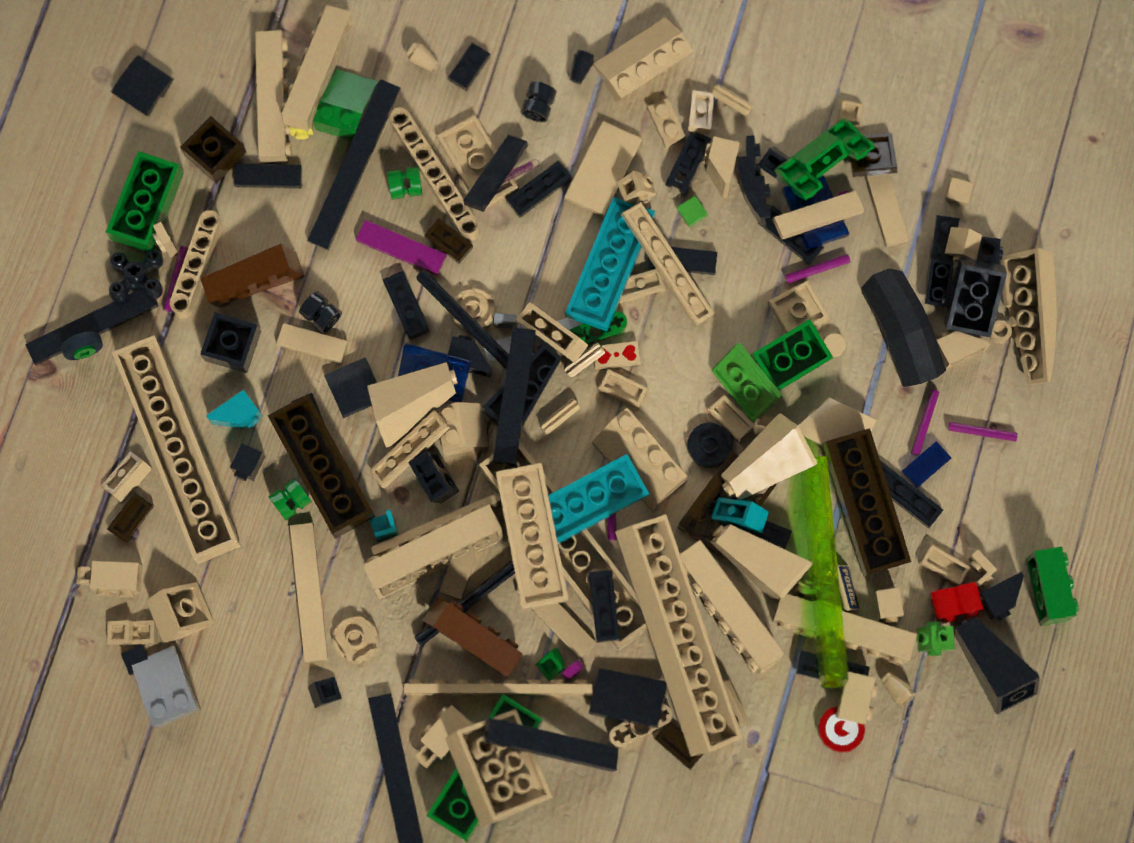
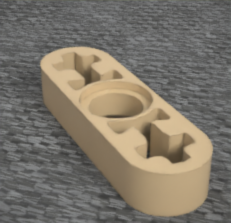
[609,704,672,748]

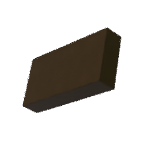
[107,492,154,543]
[654,722,704,770]

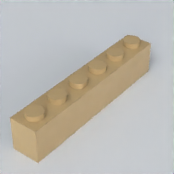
[280,5,353,132]
[255,30,292,164]
[773,594,917,666]

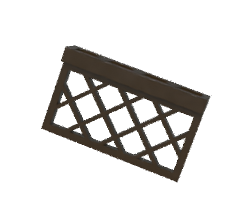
[677,451,777,559]

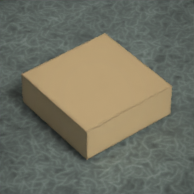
[837,100,863,127]
[946,177,974,206]

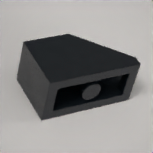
[446,335,492,378]
[979,572,1024,621]

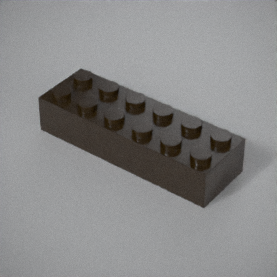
[268,394,375,539]
[822,428,912,576]

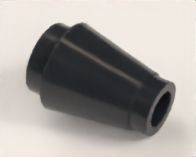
[569,50,594,84]

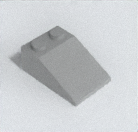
[132,645,201,728]

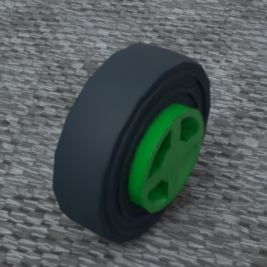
[61,331,103,360]

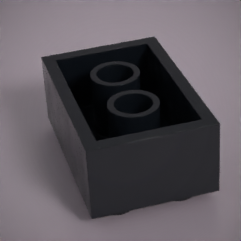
[944,257,1007,338]

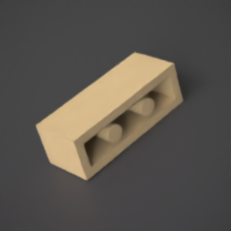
[516,302,588,363]

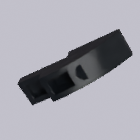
[737,135,770,226]
[924,215,960,307]

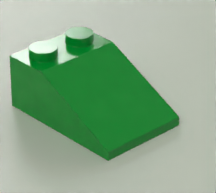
[313,69,378,141]

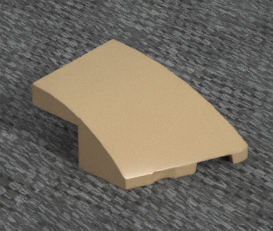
[798,397,877,445]

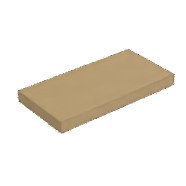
[436,115,519,207]
[564,121,643,218]

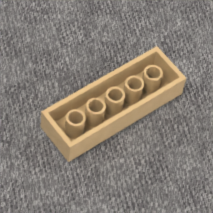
[363,504,504,600]
[680,540,785,676]

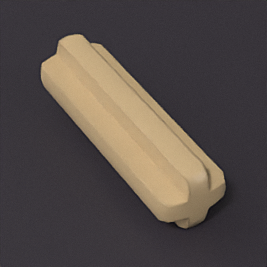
[712,84,753,115]
[564,343,605,377]
[540,399,580,434]

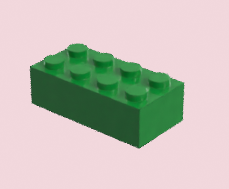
[106,151,184,252]

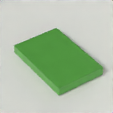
[711,343,783,423]

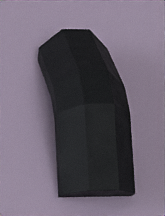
[861,268,946,387]

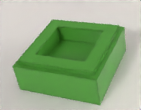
[677,196,708,227]

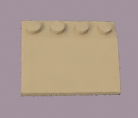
[445,709,553,827]

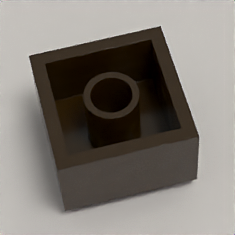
[180,116,247,184]

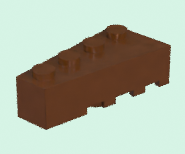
[200,243,305,307]
[422,597,523,677]

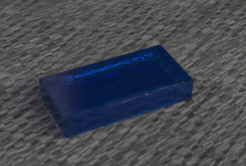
[902,441,952,488]

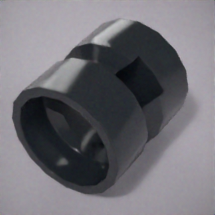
[520,82,557,122]
[299,291,342,334]

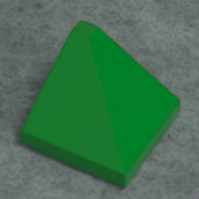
[535,647,566,682]

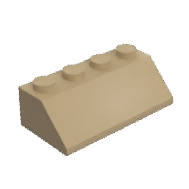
[592,17,694,102]
[592,408,687,511]

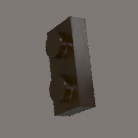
[424,218,473,264]

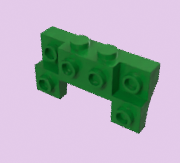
[774,118,875,200]

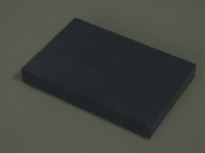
[589,668,667,728]

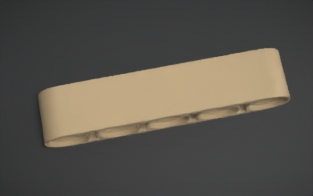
[170,210,222,319]

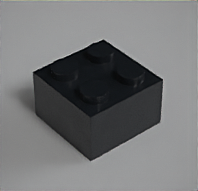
[200,312,261,373]

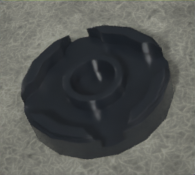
[687,422,733,468]

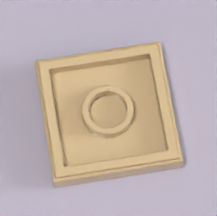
[768,280,830,333]

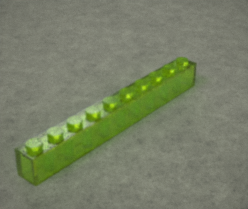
[801,456,849,688]

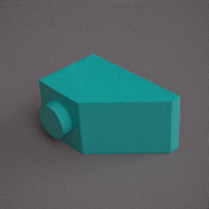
[206,390,262,429]
[711,497,769,533]

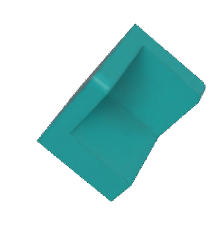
[370,509,399,543]

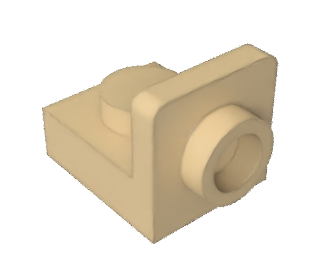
[968,550,997,587]

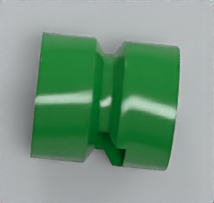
[387,167,423,200]
[268,478,312,521]

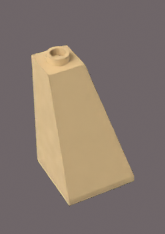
[367,362,458,447]
[721,413,818,500]
[710,525,812,599]

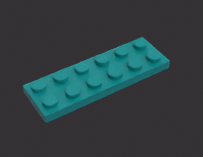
[565,197,655,331]
[504,454,649,544]

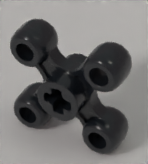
[109,249,164,302]

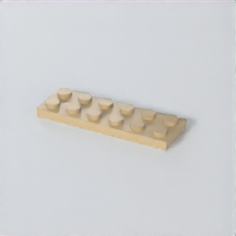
[496,463,569,610]

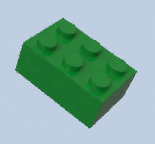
[750,319,833,391]
[1026,546,1079,626]

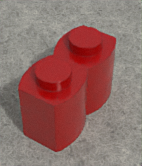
[929,582,983,624]

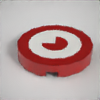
[818,706,865,753]

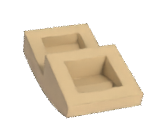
[107,620,158,645]

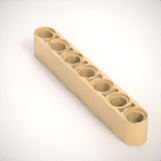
[390,107,479,241]

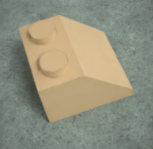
[704,137,740,198]
[436,402,489,456]
[146,582,214,643]

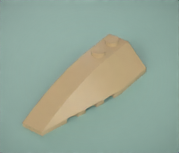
[1000,248,1057,386]

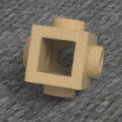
[617,171,656,204]

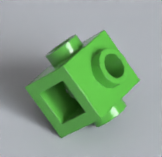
[916,622,955,656]

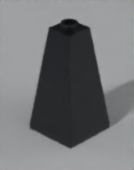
[955,618,1040,714]

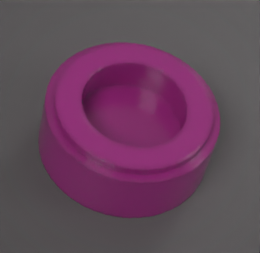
[561,659,585,680]

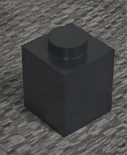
[230,443,265,482]

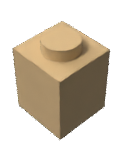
[945,227,982,262]
[873,588,904,624]

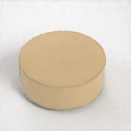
[989,320,1012,343]
[824,333,846,357]

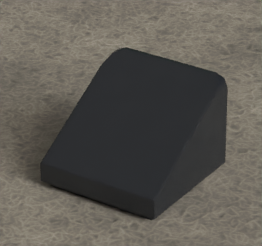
[759,146,790,178]
[308,677,342,708]

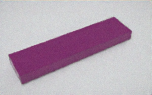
[356,220,447,276]

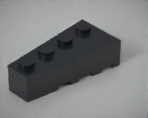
[482,342,562,430]

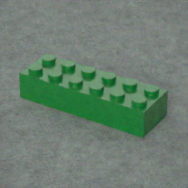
[426,694,543,843]

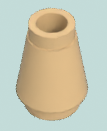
[405,42,439,73]
[881,672,915,707]

